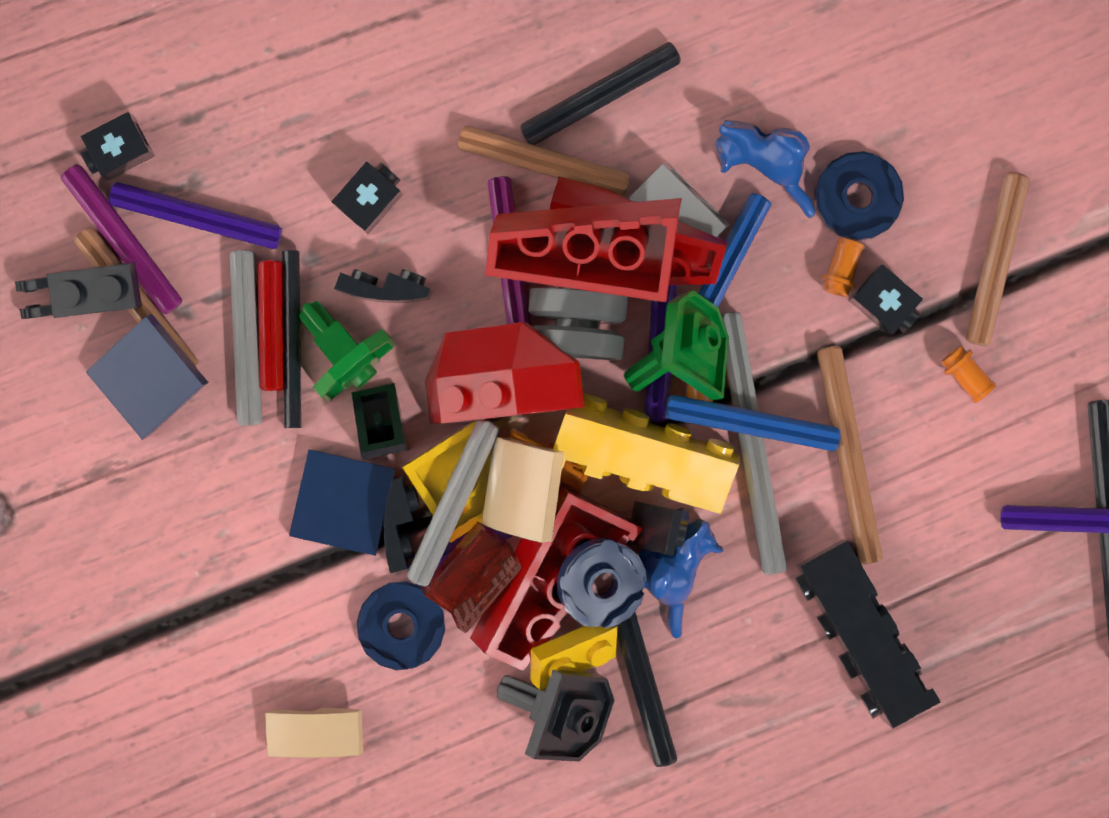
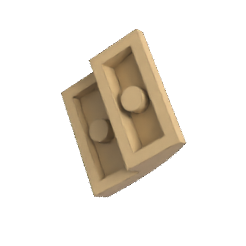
[482,435,564,543]

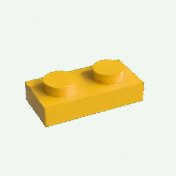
[530,626,617,691]

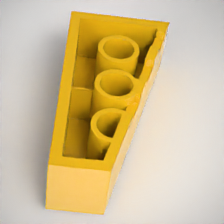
[553,393,740,514]

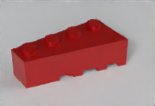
[485,198,682,302]

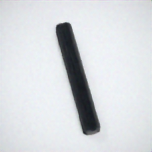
[520,42,681,145]
[616,612,678,767]

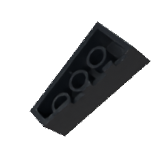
[795,539,941,729]

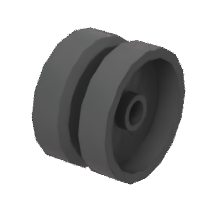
[528,287,628,360]

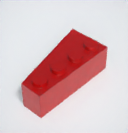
[470,484,643,671]

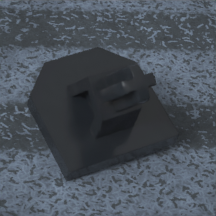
[497,669,615,762]

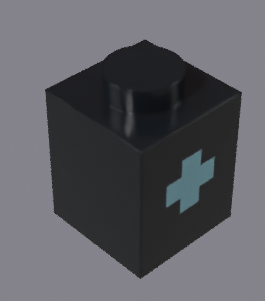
[80,112,155,180]
[331,161,403,234]
[849,264,923,335]

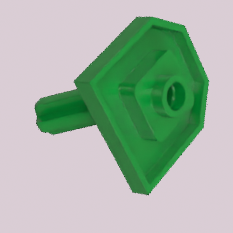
[624,290,729,400]
[299,301,397,402]

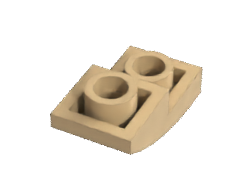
[265,707,364,758]

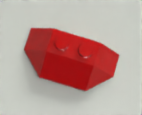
[425,322,585,425]

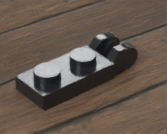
[15,262,142,319]

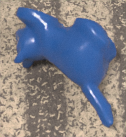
[715,120,815,218]
[637,507,723,639]

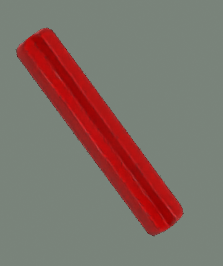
[258,260,283,391]

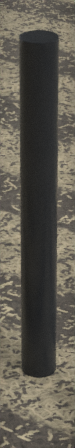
[282,250,302,428]

